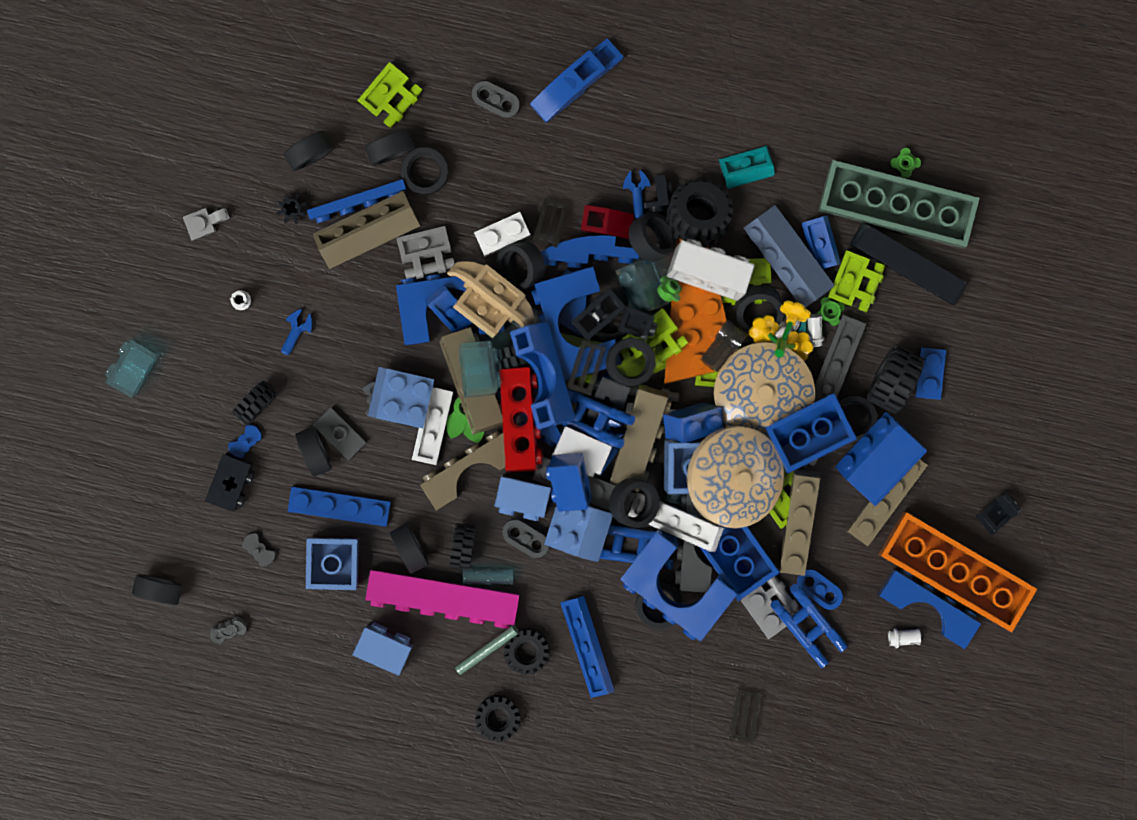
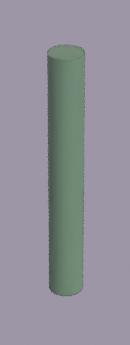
[455,625,519,675]

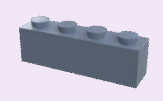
[744,205,835,307]

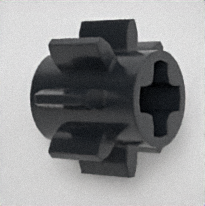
[276,194,307,224]

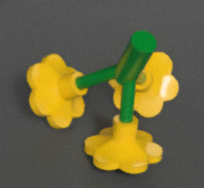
[749,301,814,361]

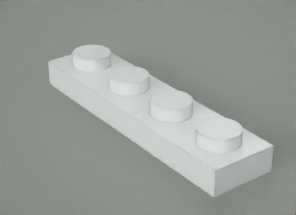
[628,492,724,552]

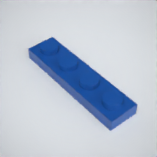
[307,179,407,224]
[287,487,391,527]
[560,596,614,698]

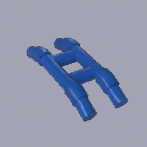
[561,388,635,448]
[599,524,677,570]
[771,584,848,669]

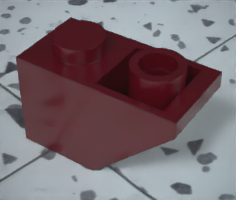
[581,205,634,239]

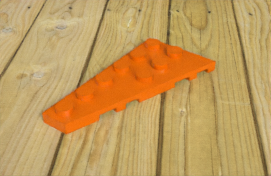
[664,238,734,384]

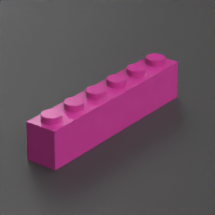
[365,569,520,629]

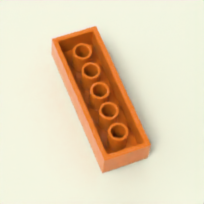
[878,511,1037,632]

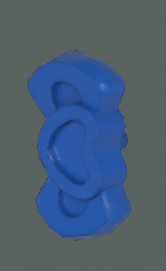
[228,424,262,458]

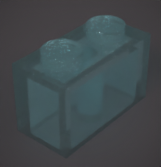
[615,260,670,313]
[105,339,160,398]
[458,341,501,398]

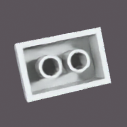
[666,239,754,301]

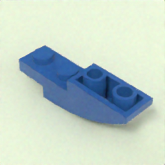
[530,38,623,123]
[541,236,639,269]

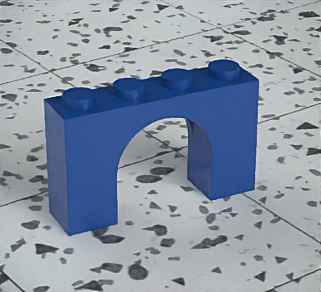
[531,267,622,381]
[396,274,505,346]
[620,529,739,641]

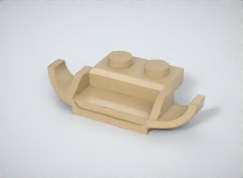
[447,262,534,338]

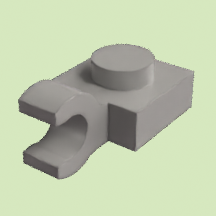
[183,208,230,241]

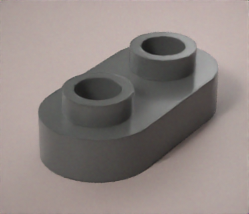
[472,81,519,118]
[502,520,549,558]

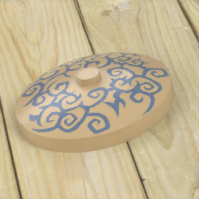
[714,343,815,439]
[687,426,784,528]

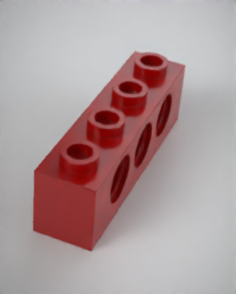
[500,367,543,472]

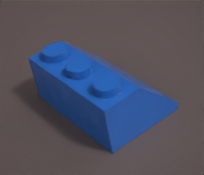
[765,394,856,473]
[835,412,927,506]
[700,524,779,601]

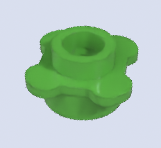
[891,148,921,178]
[657,276,682,302]
[816,297,844,326]

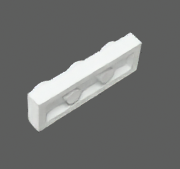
[412,387,453,465]

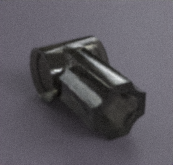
[700,320,748,373]

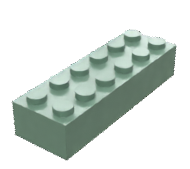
[818,160,979,248]

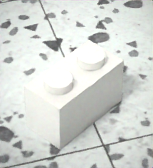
[474,212,531,257]
[553,427,612,477]

